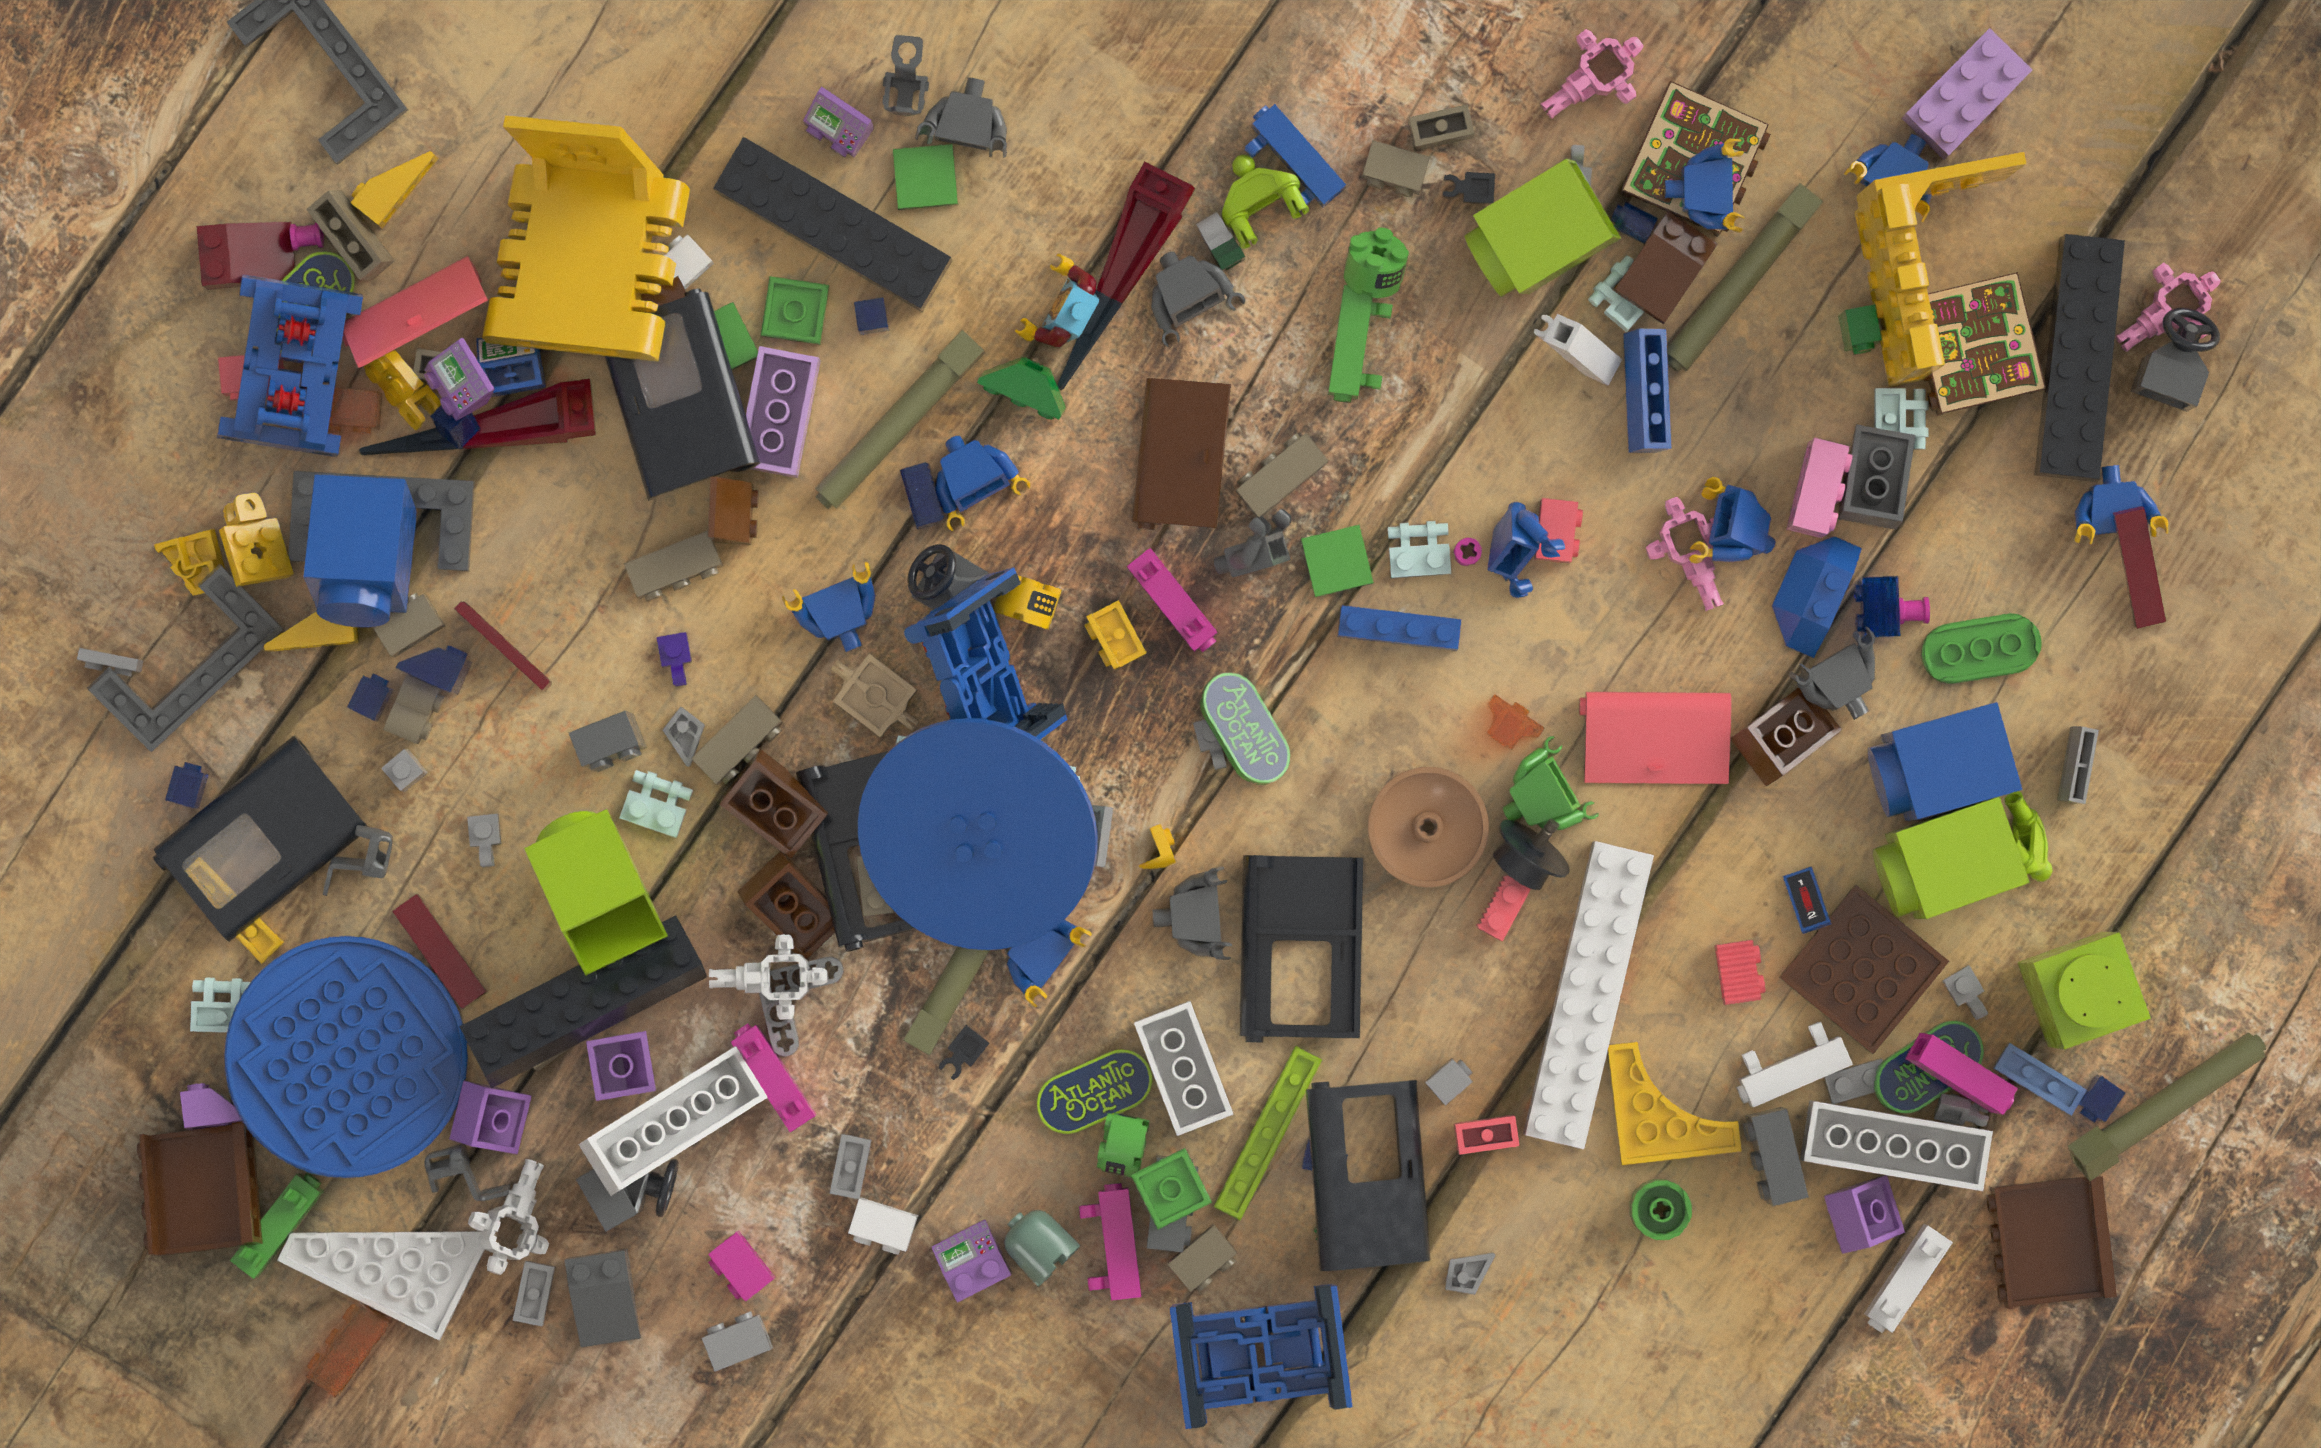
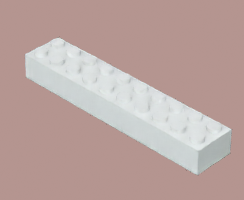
[1523,841,1654,1149]

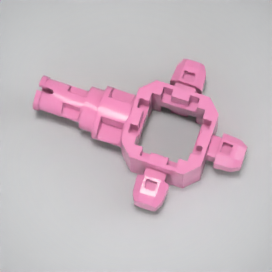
[1540,29,1643,119]
[2116,263,2221,352]
[1645,497,1724,611]

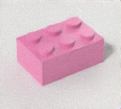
[1786,438,1853,538]

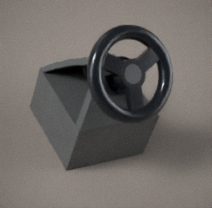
[2130,308,2220,412]
[907,544,990,610]
[576,1159,679,1232]

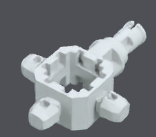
[709,935,828,1020]
[468,1159,549,1275]

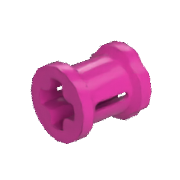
[290,221,324,251]
[1453,538,1482,566]
[1896,597,1930,625]

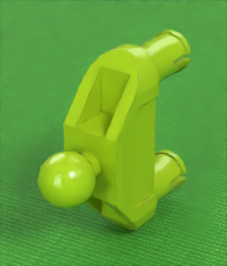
[1222,154,1309,249]
[2004,791,2053,882]

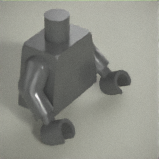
[915,78,1007,158]
[1151,252,1245,347]
[1214,509,1292,577]
[1789,627,1875,720]
[1152,866,1232,960]

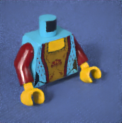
[1015,254,1099,347]

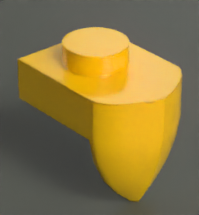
[1139,824,1176,869]

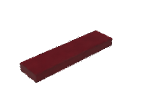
[2113,506,2166,629]
[454,601,552,692]
[392,894,487,1009]

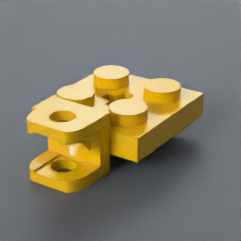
[363,350,443,430]
[219,493,294,587]

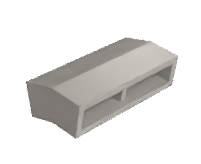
[2057,726,2099,804]

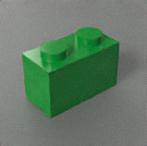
[1838,304,1882,355]

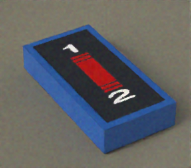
[1783,866,1831,934]

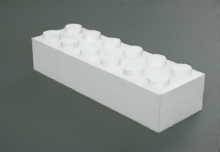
[578,1046,768,1196]
[1800,1100,1993,1191]

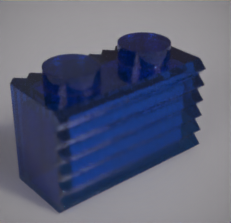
[900,462,946,530]
[1854,576,1901,638]

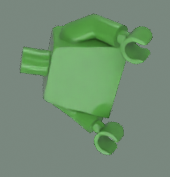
[1503,736,1599,830]

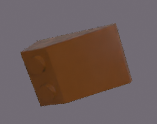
[1614,211,1718,325]
[708,477,759,545]
[1730,687,1842,786]
[719,749,828,858]
[737,851,835,960]

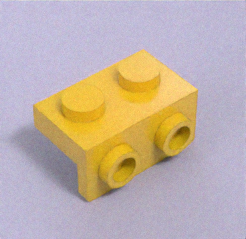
[1084,600,1147,670]

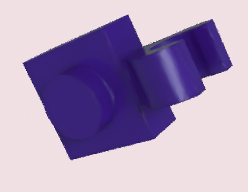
[656,632,692,687]

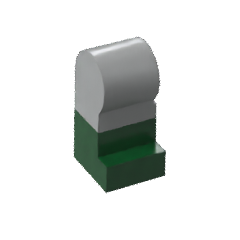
[1196,212,1245,272]

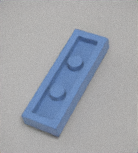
[1993,1043,2087,1116]

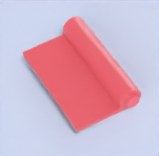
[342,256,488,368]
[1579,692,1731,784]

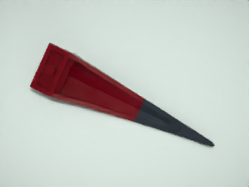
[1057,161,1196,390]
[359,378,596,455]

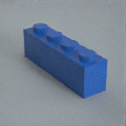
[1623,329,1672,453]
[1337,605,1462,651]

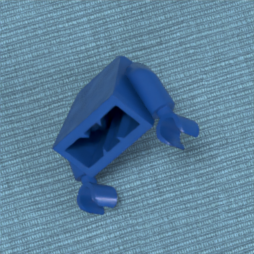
[1488,502,1565,598]

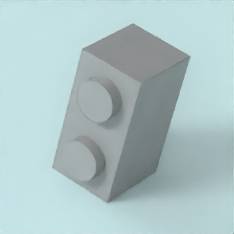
[702,1311,773,1372]

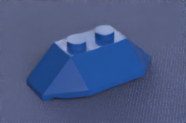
[1772,536,1862,658]

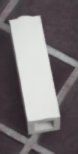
[1534,314,1622,385]
[1736,1022,1853,1107]
[1864,1224,1953,1333]

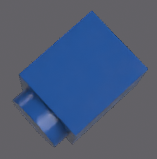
[303,475,417,627]
[1868,702,2023,821]

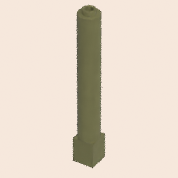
[1667,183,1823,372]
[815,330,985,509]
[904,947,990,1055]
[2068,1033,2266,1181]

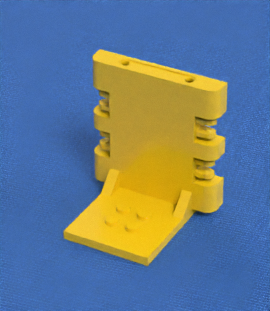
[482,115,690,361]
[1854,152,2027,387]

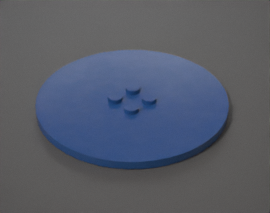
[858,718,1098,950]
[224,936,468,1178]

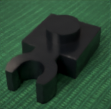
[1442,172,1495,205]
[939,1024,990,1080]

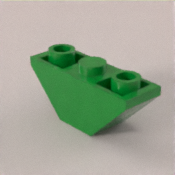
[977,357,1066,420]

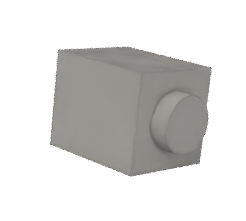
[381,749,428,792]
[1425,1058,1473,1106]

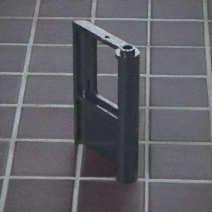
[796,751,916,952]
[1239,855,1363,1043]
[1306,1080,1431,1271]

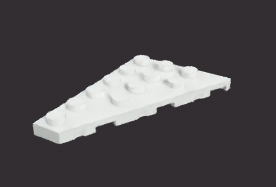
[277,1231,485,1340]

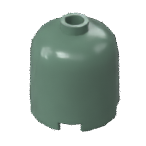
[1004,1210,1080,1287]

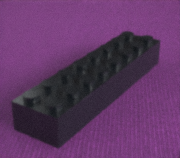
[713,137,952,312]
[2034,234,2125,482]
[459,915,707,1089]

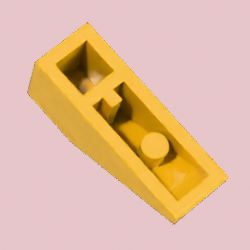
[351,151,438,229]
[264,612,359,652]

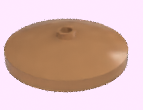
[1368,767,1489,887]

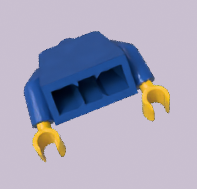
[1844,134,1931,222]
[1664,139,1745,233]
[936,436,1030,531]
[2075,465,2169,544]
[1689,477,1776,564]
[782,562,876,652]
[1007,920,1092,1008]

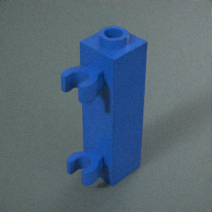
[1244,104,1346,211]

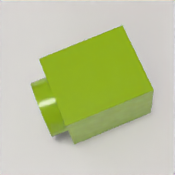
[1464,158,1621,297]
[1872,797,2030,919]
[524,809,668,975]
[2017,932,2151,1050]

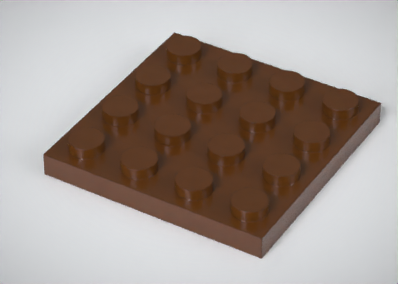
[1779,885,1950,1054]

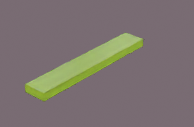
[1214,1046,1322,1221]

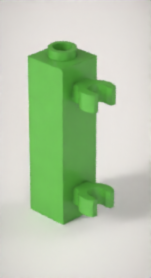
[1328,285,1393,403]
[230,1172,324,1279]

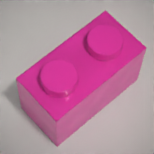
[708,1230,776,1302]

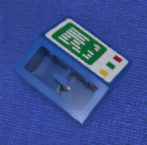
[476,338,546,397]

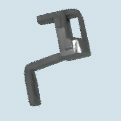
[883,35,929,116]
[323,825,393,896]
[424,1143,511,1201]

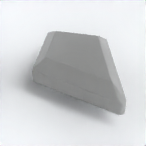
[663,707,705,767]
[1445,1253,1495,1295]

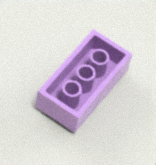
[1901,28,2032,160]
[746,346,821,478]

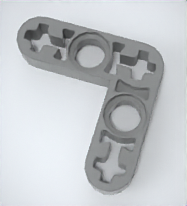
[759,957,844,1056]

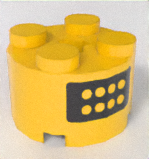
[993,575,1062,630]

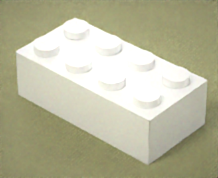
[1134,1001,1233,1136]

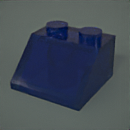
[396,645,473,695]

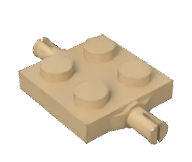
[831,654,919,737]

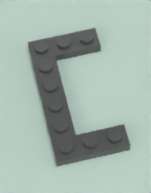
[227,0,408,165]
[288,471,475,571]
[87,564,283,752]

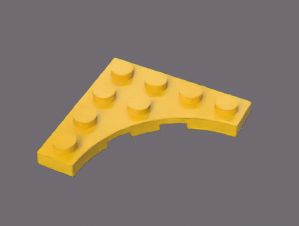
[1608,1042,1742,1165]

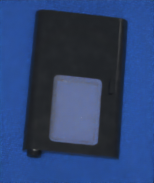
[605,288,760,501]
[153,735,369,942]

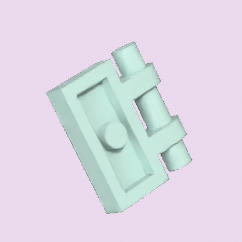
[1588,255,1644,333]
[1874,388,1929,449]
[1388,521,1451,578]
[619,770,693,838]
[190,977,250,1033]

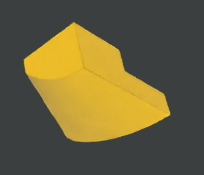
[154,529,225,596]

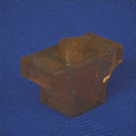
[1486,695,1545,750]

